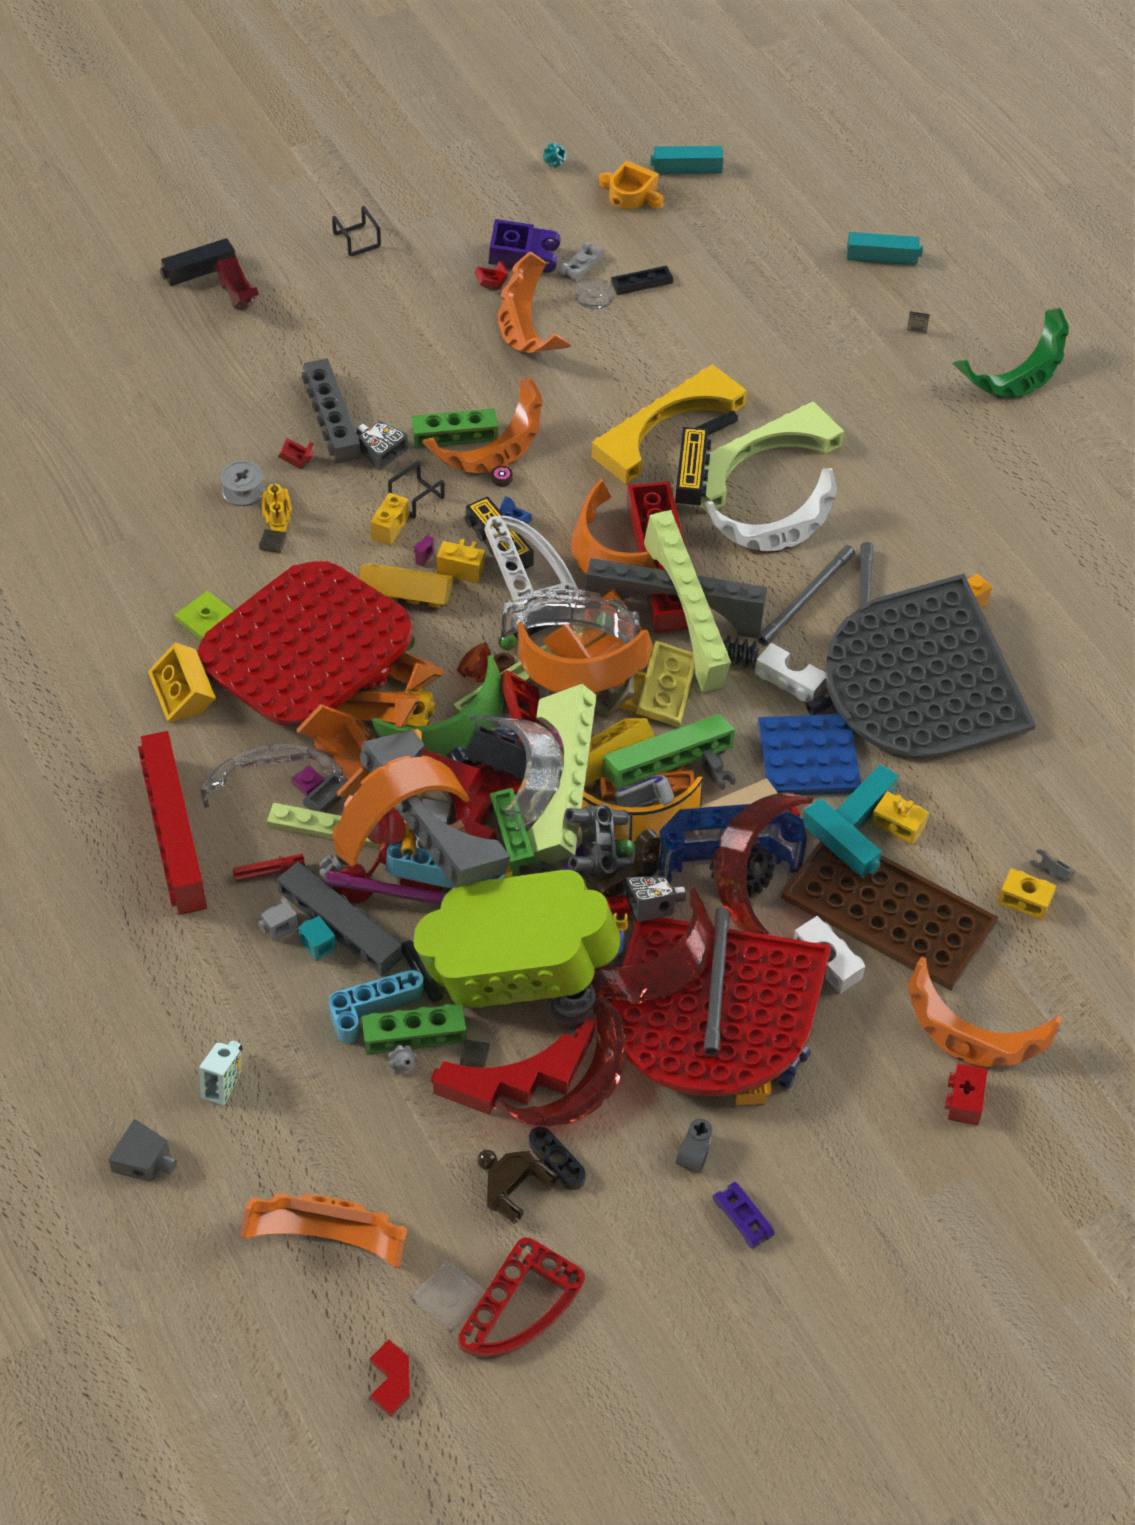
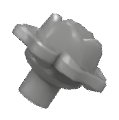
[388,1045,417,1075]

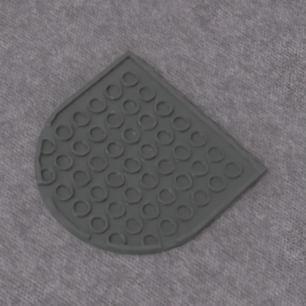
[825,574,1036,758]

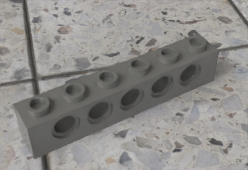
[301,358,361,463]

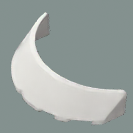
[704,468,837,551]

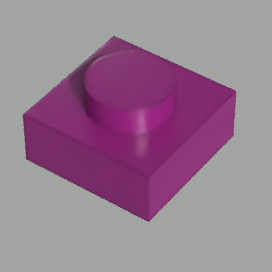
[414,535,434,567]
[291,765,324,797]

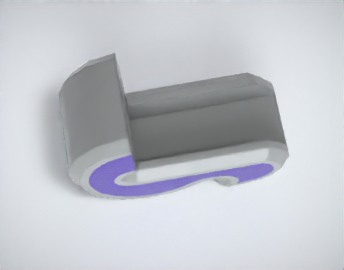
[614,775,674,807]

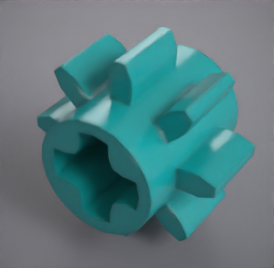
[543,142,567,168]

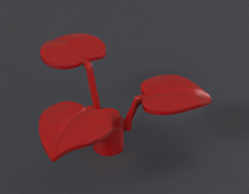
[332,807,443,903]

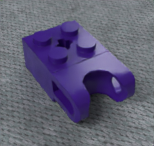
[488,219,561,272]

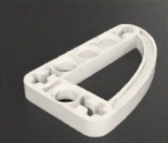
[485,516,578,616]

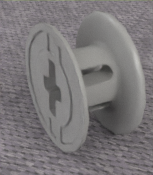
[220,460,264,506]

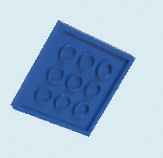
[758,714,861,796]

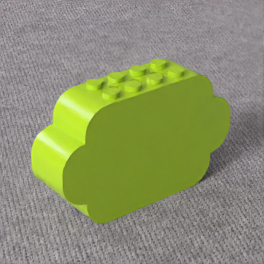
[414,870,620,1008]

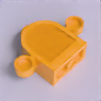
[599,160,664,209]

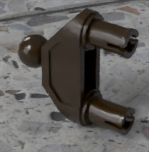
[477,1150,559,1224]

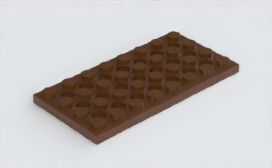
[781,841,999,991]

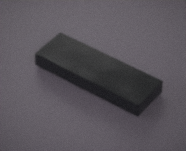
[611,265,674,295]

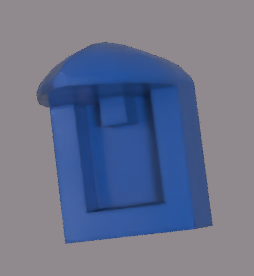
[500,496,532,524]

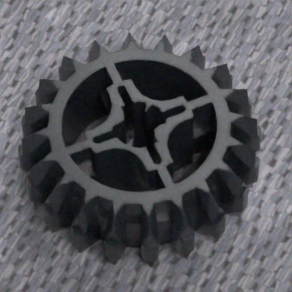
[709,835,775,900]

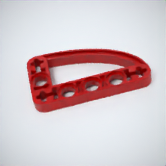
[458,1237,585,1358]

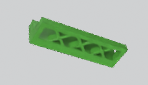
[490,788,535,877]

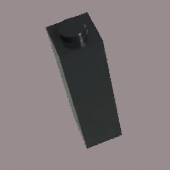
[160,238,236,286]

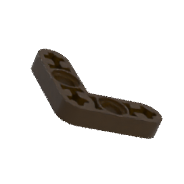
[593,829,661,897]

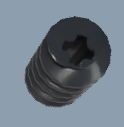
[720,634,759,670]

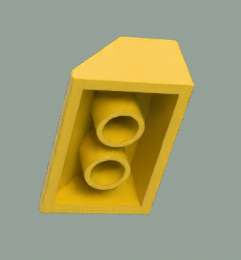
[148,642,216,723]

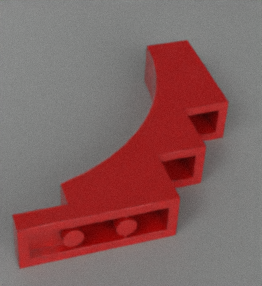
[422,749,498,840]
[431,1018,596,1115]

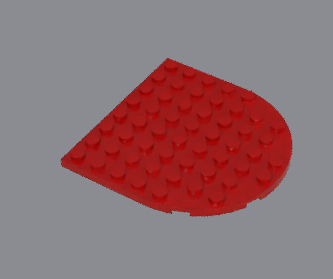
[612,917,831,1096]

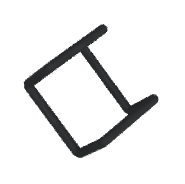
[332,206,381,256]
[388,461,445,518]

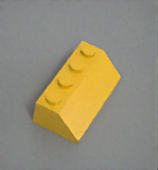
[359,563,455,608]
[559,718,655,789]

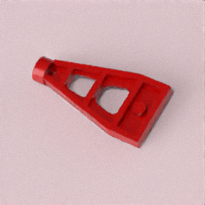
[500,670,540,748]

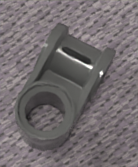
[676,1119,712,1172]

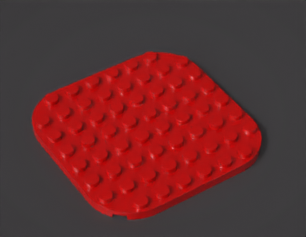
[198,561,413,726]

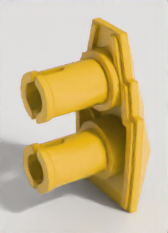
[261,483,293,534]

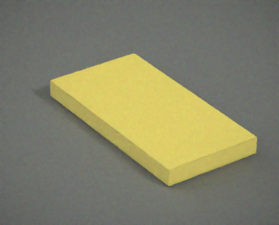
[636,641,695,728]

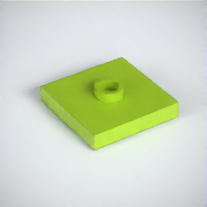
[174,590,234,640]

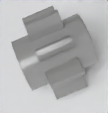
[319,854,349,880]

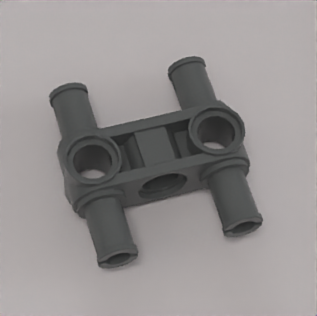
[564,804,633,877]

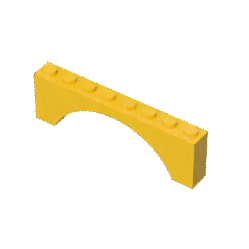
[591,364,747,484]

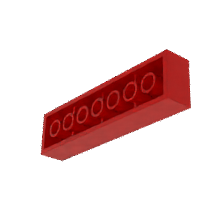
[626,481,689,632]
[137,731,207,915]

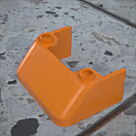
[296,704,375,799]

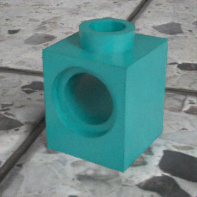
[298,916,336,961]

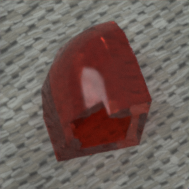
[457,642,491,682]

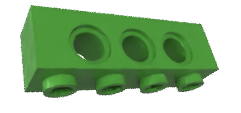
[412,408,498,448]
[362,1004,466,1055]

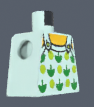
[199,1041,243,1106]

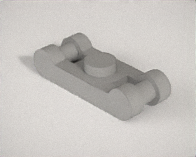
[559,241,604,282]

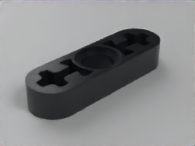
[529,1126,585,1190]

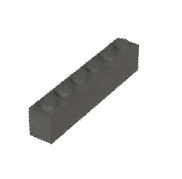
[277,862,402,977]

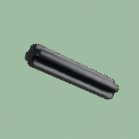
[695,410,738,435]
[402,940,443,1002]

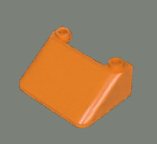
[543,590,643,659]

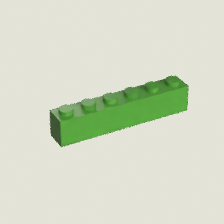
[602,714,735,789]

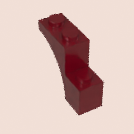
[214,256,259,309]

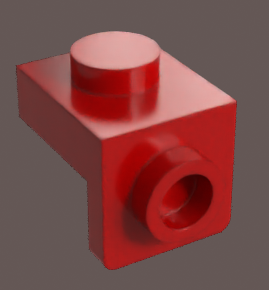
[474,261,508,289]
[278,438,314,469]

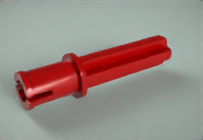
[233,853,306,881]

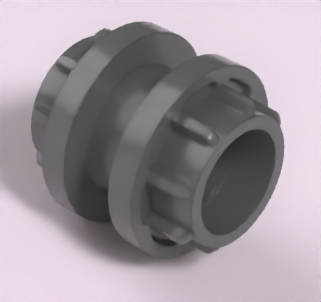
[551,983,595,1027]

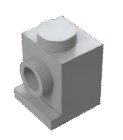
[258,897,298,941]

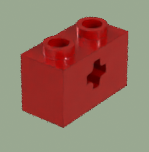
[944,1063,988,1125]

